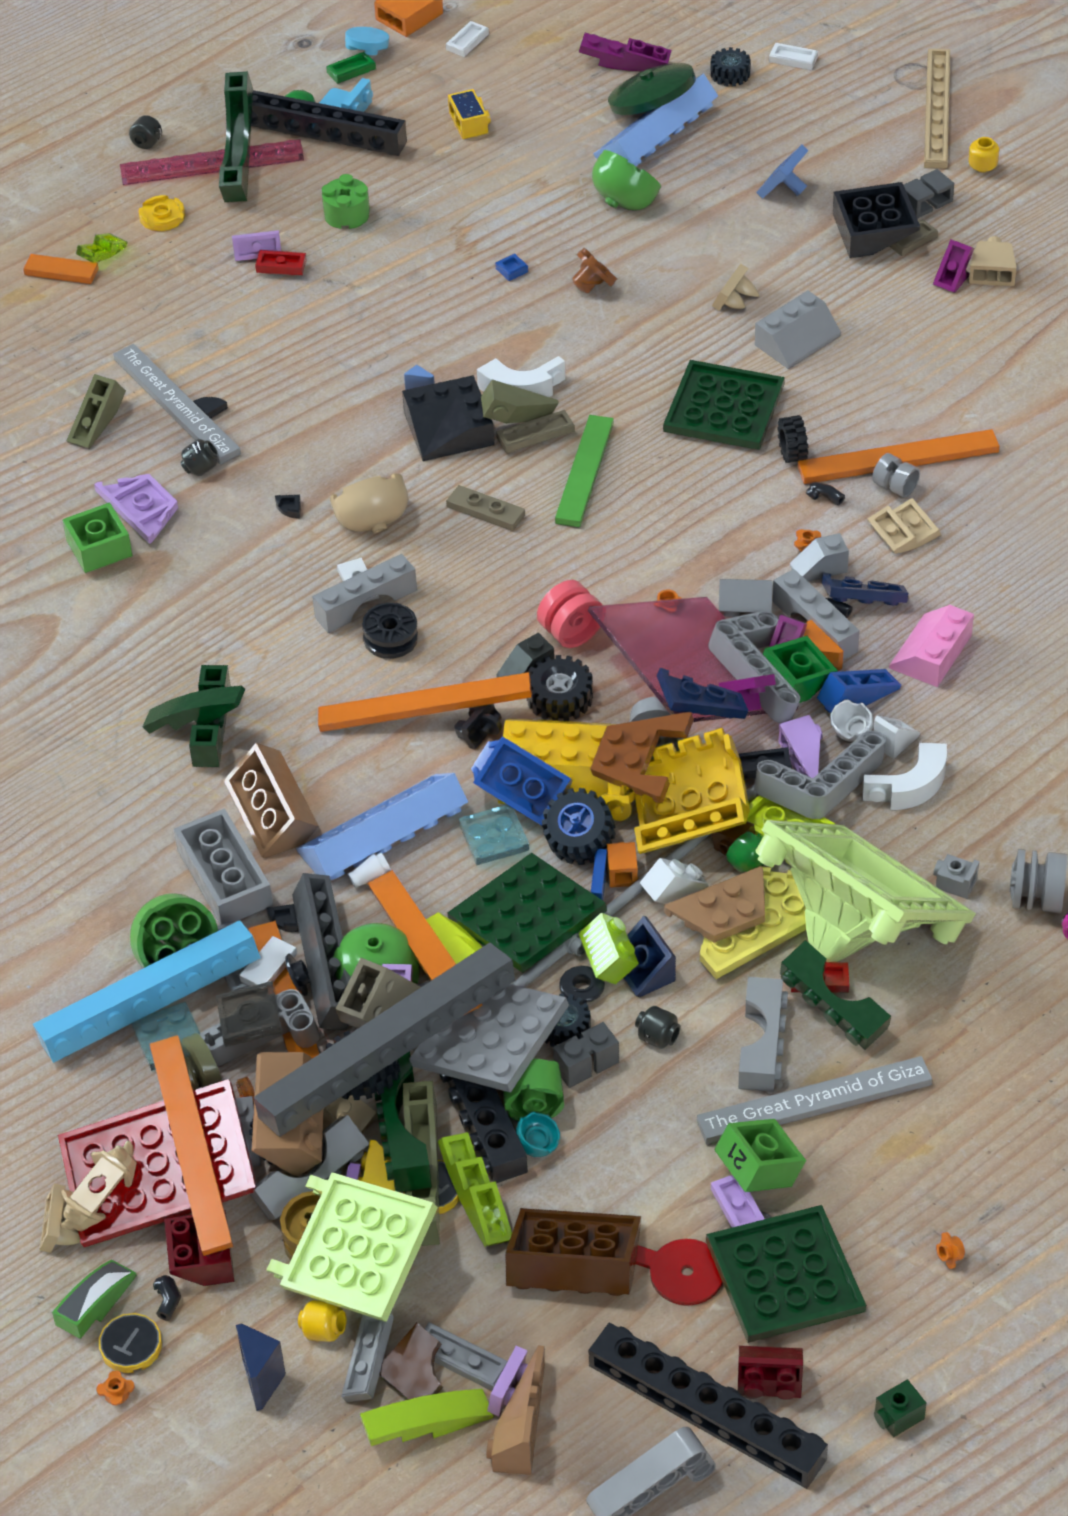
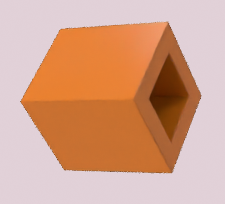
[607,842,638,888]

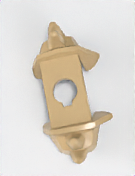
[61,1141,137,1231]

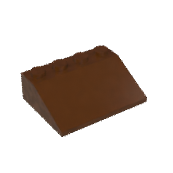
[505,1208,641,1296]

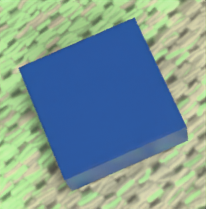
[495,253,528,281]

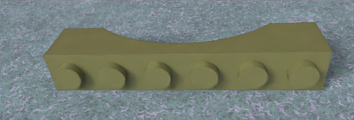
[403,1080,440,1246]

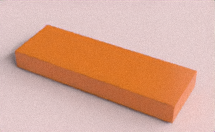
[23,254,99,284]

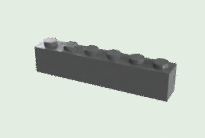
[292,873,351,1030]

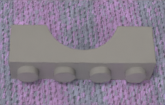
[312,554,417,633]
[773,569,860,660]
[738,977,788,1092]
[250,1115,369,1220]

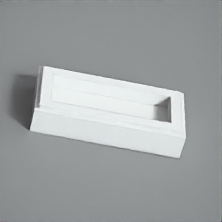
[446,21,489,57]
[769,43,818,70]
[239,936,297,993]

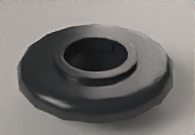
[285,953,311,996]
[559,966,605,1004]

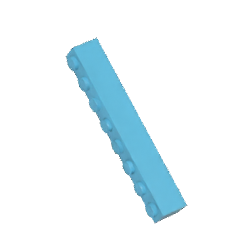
[33,920,261,1063]

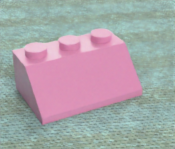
[889,605,974,687]

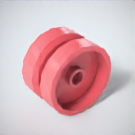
[537,579,605,648]

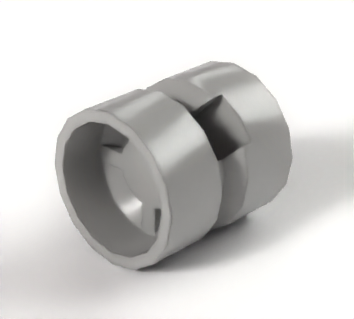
[872,453,920,498]

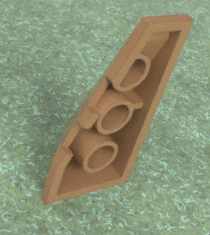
[486,1345,545,1475]

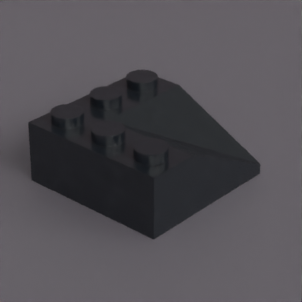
[833,182,920,258]
[402,375,495,461]

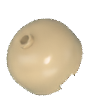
[330,473,408,533]

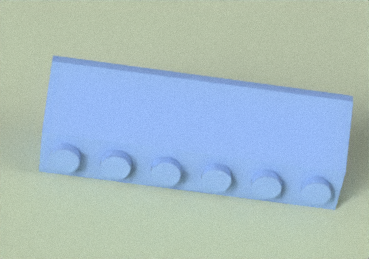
[593,73,718,166]
[296,773,468,880]

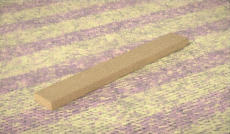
[924,48,950,169]

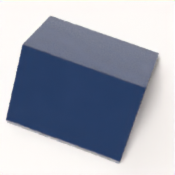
[624,916,676,997]
[236,1323,286,1411]

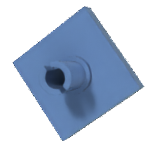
[756,144,809,199]

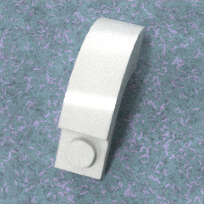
[477,356,565,397]
[863,743,947,810]

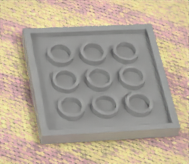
[410,984,569,1092]

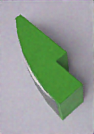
[52,1260,137,1339]

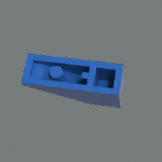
[817,669,902,713]

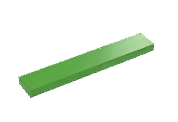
[555,415,614,527]

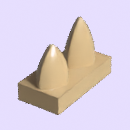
[712,263,759,311]
[39,1183,80,1253]

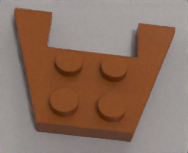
[590,712,694,804]

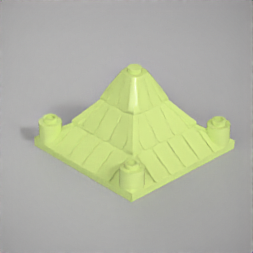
[756,820,976,962]

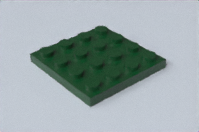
[663,360,785,450]
[447,852,607,973]
[706,1205,867,1343]

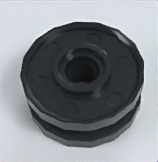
[362,602,418,659]

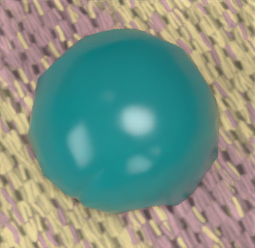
[516,1112,560,1158]

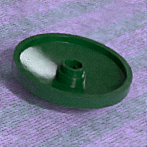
[608,63,696,115]

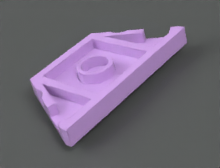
[94,474,178,544]

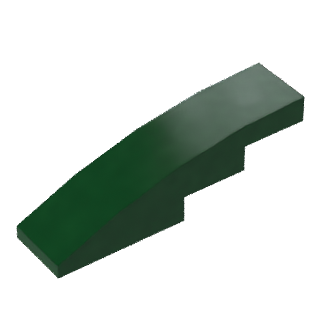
[142,685,245,734]

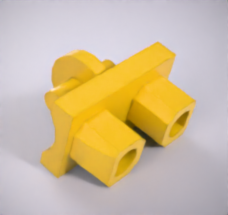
[601,782,635,821]

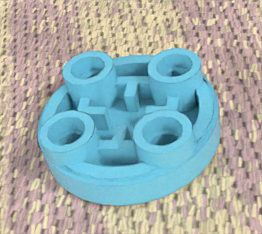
[345,27,389,55]

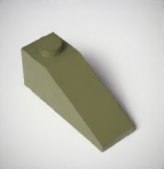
[66,374,126,449]
[481,379,559,424]

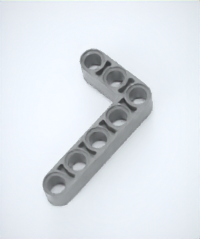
[708,611,800,723]
[754,731,886,819]

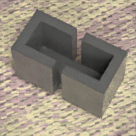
[904,169,955,219]
[553,1022,619,1088]

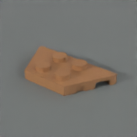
[664,866,765,943]

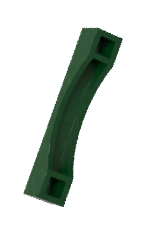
[219,71,253,203]
[374,1051,432,1192]

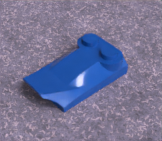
[471,736,573,826]

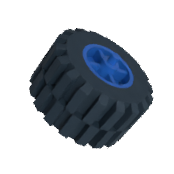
[542,788,616,865]

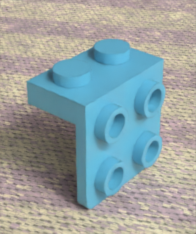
[319,78,373,112]

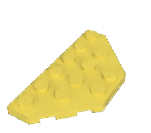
[700,866,806,979]

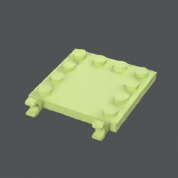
[266,1173,438,1322]

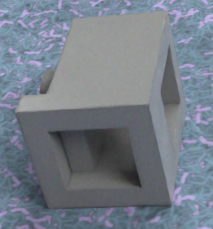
[933,854,980,899]

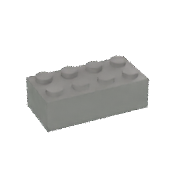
[174,808,273,925]

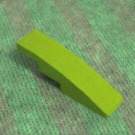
[437,1132,512,1247]
[360,1388,494,1446]

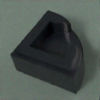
[193,397,228,419]
[275,494,301,519]
[267,904,298,932]

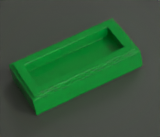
[326,51,376,84]

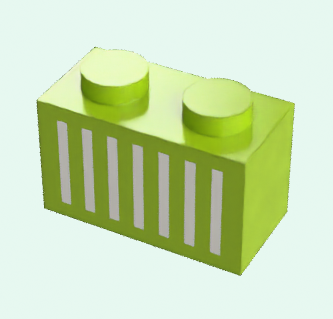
[579,913,639,984]

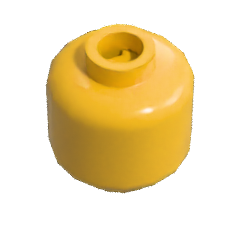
[968,137,1000,173]
[298,1300,347,1342]

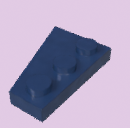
[821,572,909,606]
[657,668,749,719]

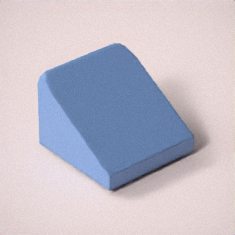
[404,365,435,390]

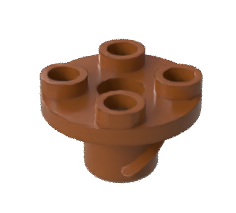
[572,248,617,293]

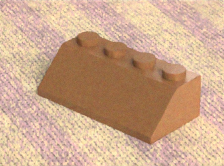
[224,743,319,858]
[252,1052,323,1177]

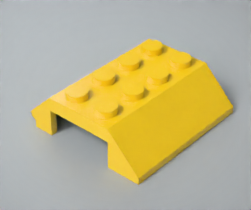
[498,718,616,805]
[634,728,750,854]

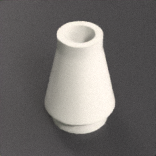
[348,853,391,888]

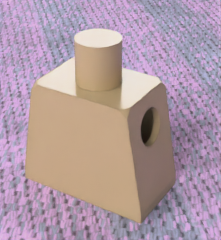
[969,236,1016,286]

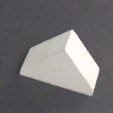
[874,715,920,759]

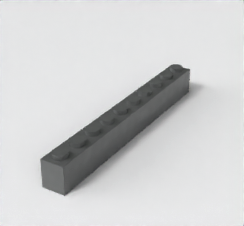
[253,943,516,1137]

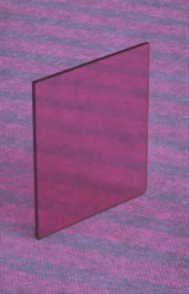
[588,597,799,722]

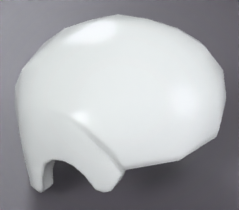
[830,700,874,742]

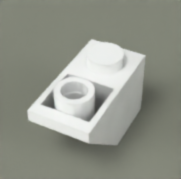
[640,858,709,904]

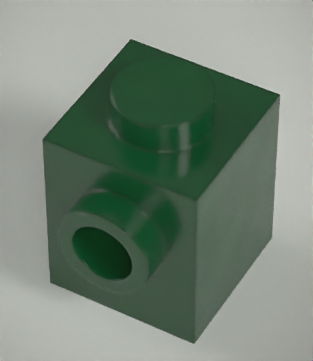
[874,1379,927,1438]

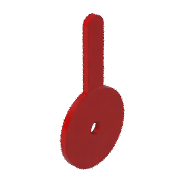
[636,1239,723,1306]

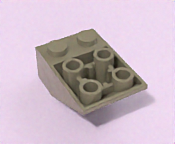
[336,958,421,1051]

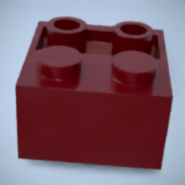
[164,1210,235,1286]
[738,1345,803,1400]

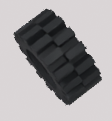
[777,415,809,463]

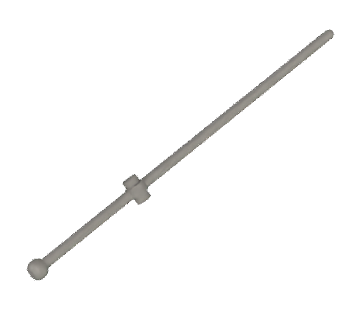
[512,784,759,987]

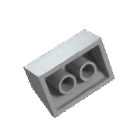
[755,290,841,369]

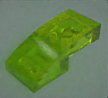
[76,233,127,263]

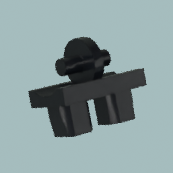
[454,704,502,749]

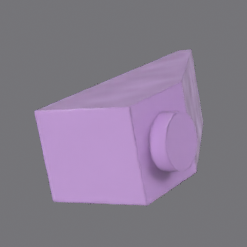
[779,715,823,778]

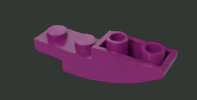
[579,32,672,71]

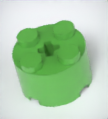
[322,174,370,229]
[503,1059,564,1121]

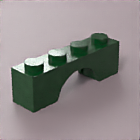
[189,665,231,767]
[780,940,891,1050]

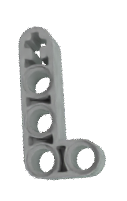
[200,989,320,1067]
[586,1427,716,1516]

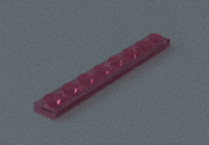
[120,139,304,185]

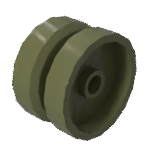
[181,1033,222,1091]

